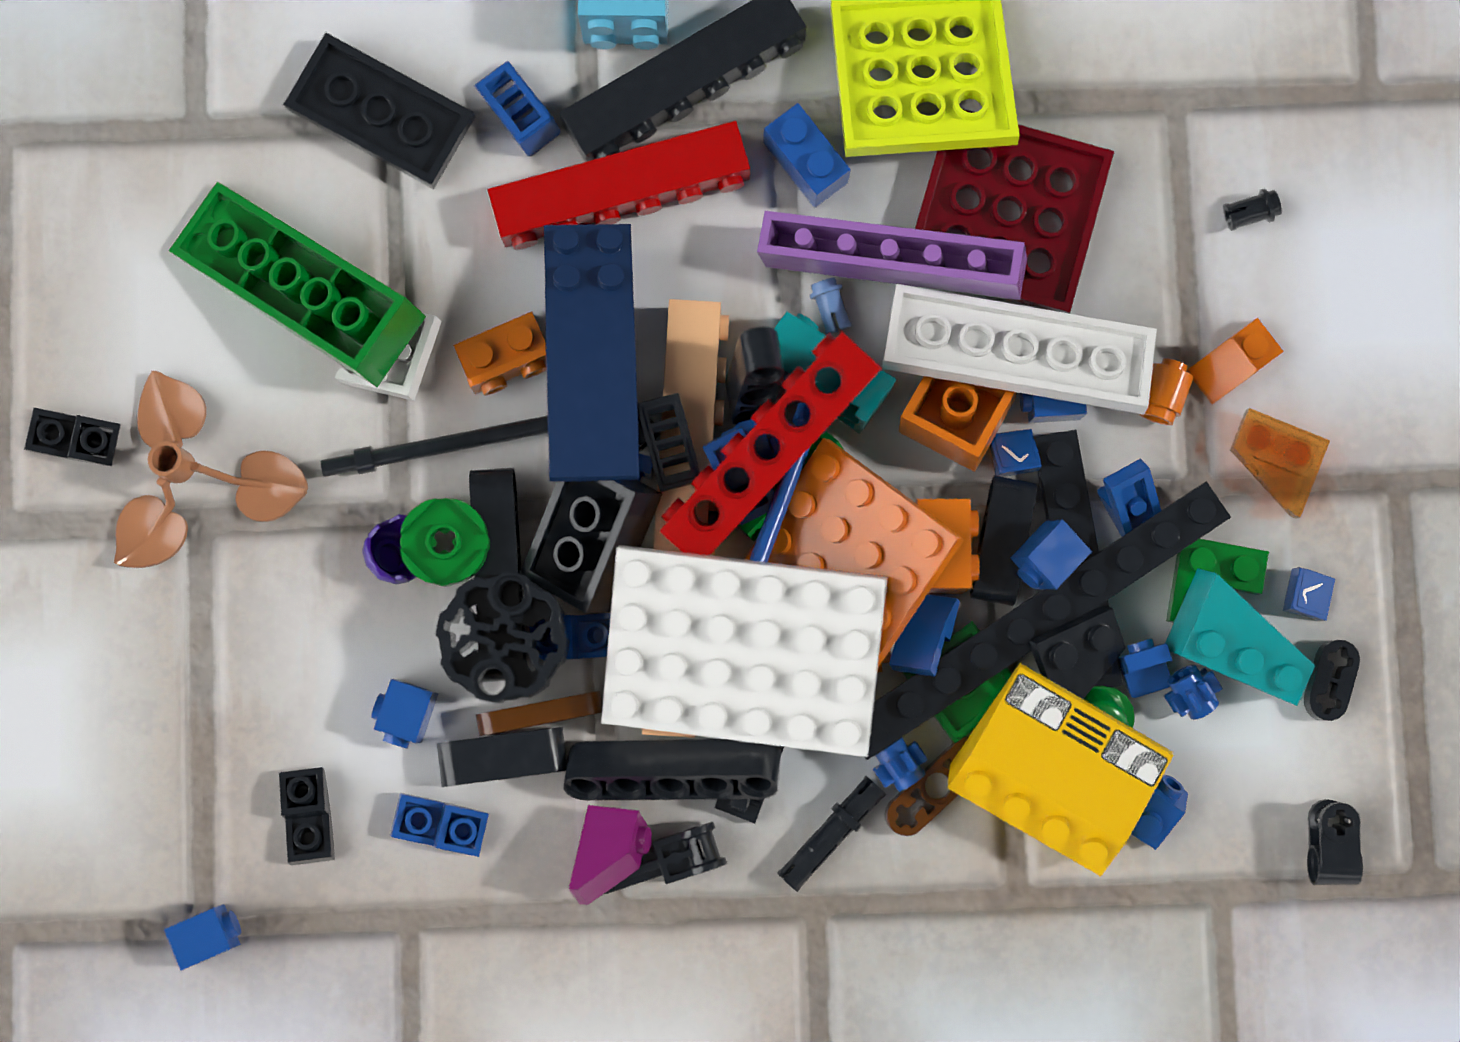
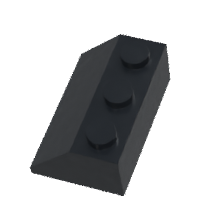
[520,480,663,614]

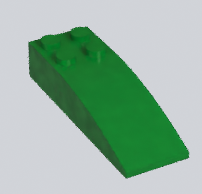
[168,181,426,387]

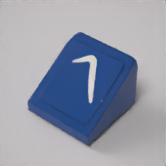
[990,429,1042,477]
[1283,567,1335,621]

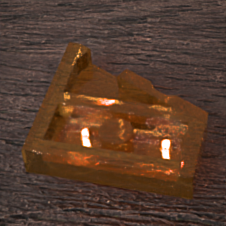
[1230,408,1330,519]

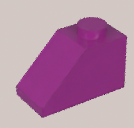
[568,805,652,905]

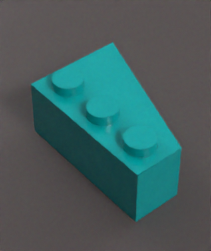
[774,311,896,434]
[1165,568,1315,706]

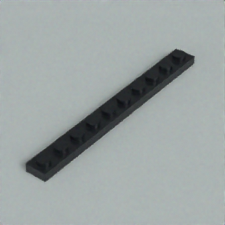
[864,481,1231,760]

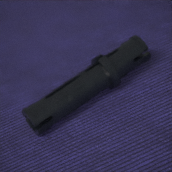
[777,776,887,892]

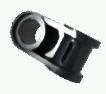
[1307,799,1363,885]

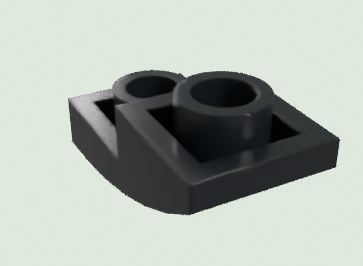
[24,407,121,467]
[279,767,335,866]

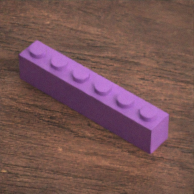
[757,211,1027,300]

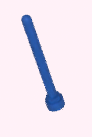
[749,403,826,563]

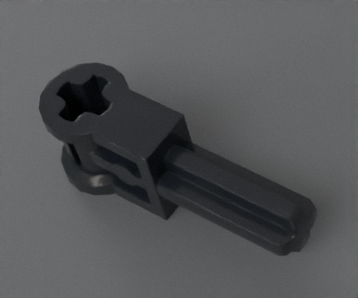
[604,821,727,894]

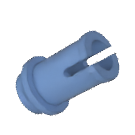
[809,277,852,335]

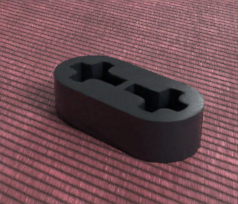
[1304,640,1360,721]

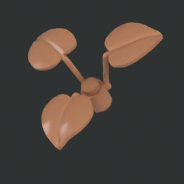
[114,370,308,568]

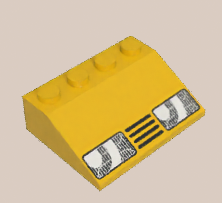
[948,663,1174,877]

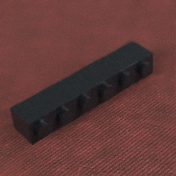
[559,0,807,162]

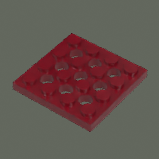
[915,109,1115,314]

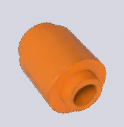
[1139,358,1193,426]

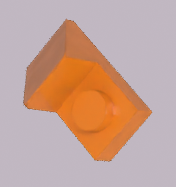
[1187,318,1284,404]

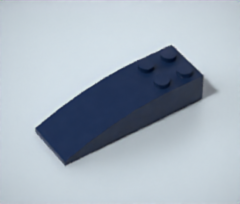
[544,224,639,482]

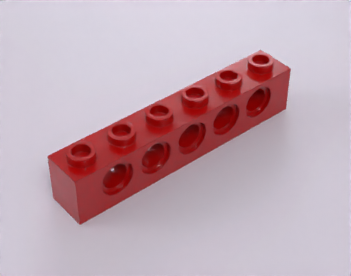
[659,332,882,556]

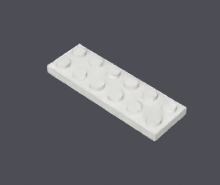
[882,284,1157,414]

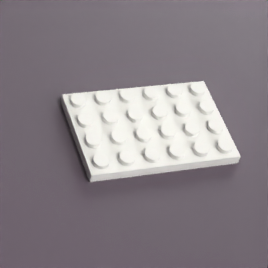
[601,545,887,757]

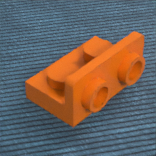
[453,311,547,396]

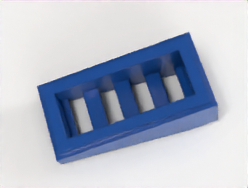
[474,60,561,156]

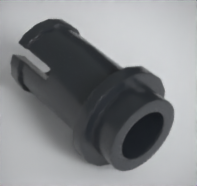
[1223,188,1282,231]

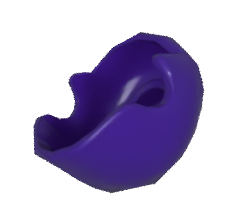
[362,514,435,585]

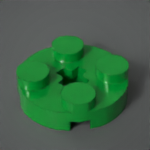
[400,498,490,587]

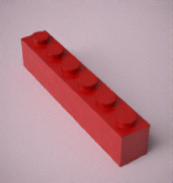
[487,120,750,250]

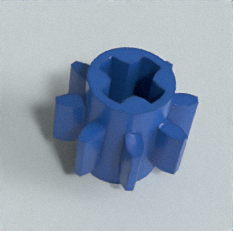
[1164,665,1223,720]
[873,738,928,792]

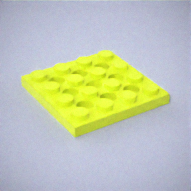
[830,0,1020,157]

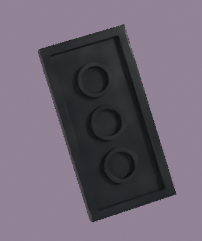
[283,32,475,189]

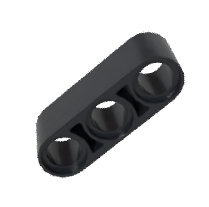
[725,327,785,425]
[970,475,1037,606]
[437,727,567,787]

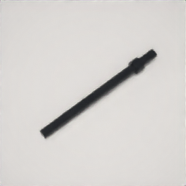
[320,415,548,477]

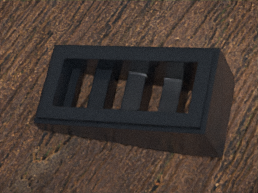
[637,393,700,493]

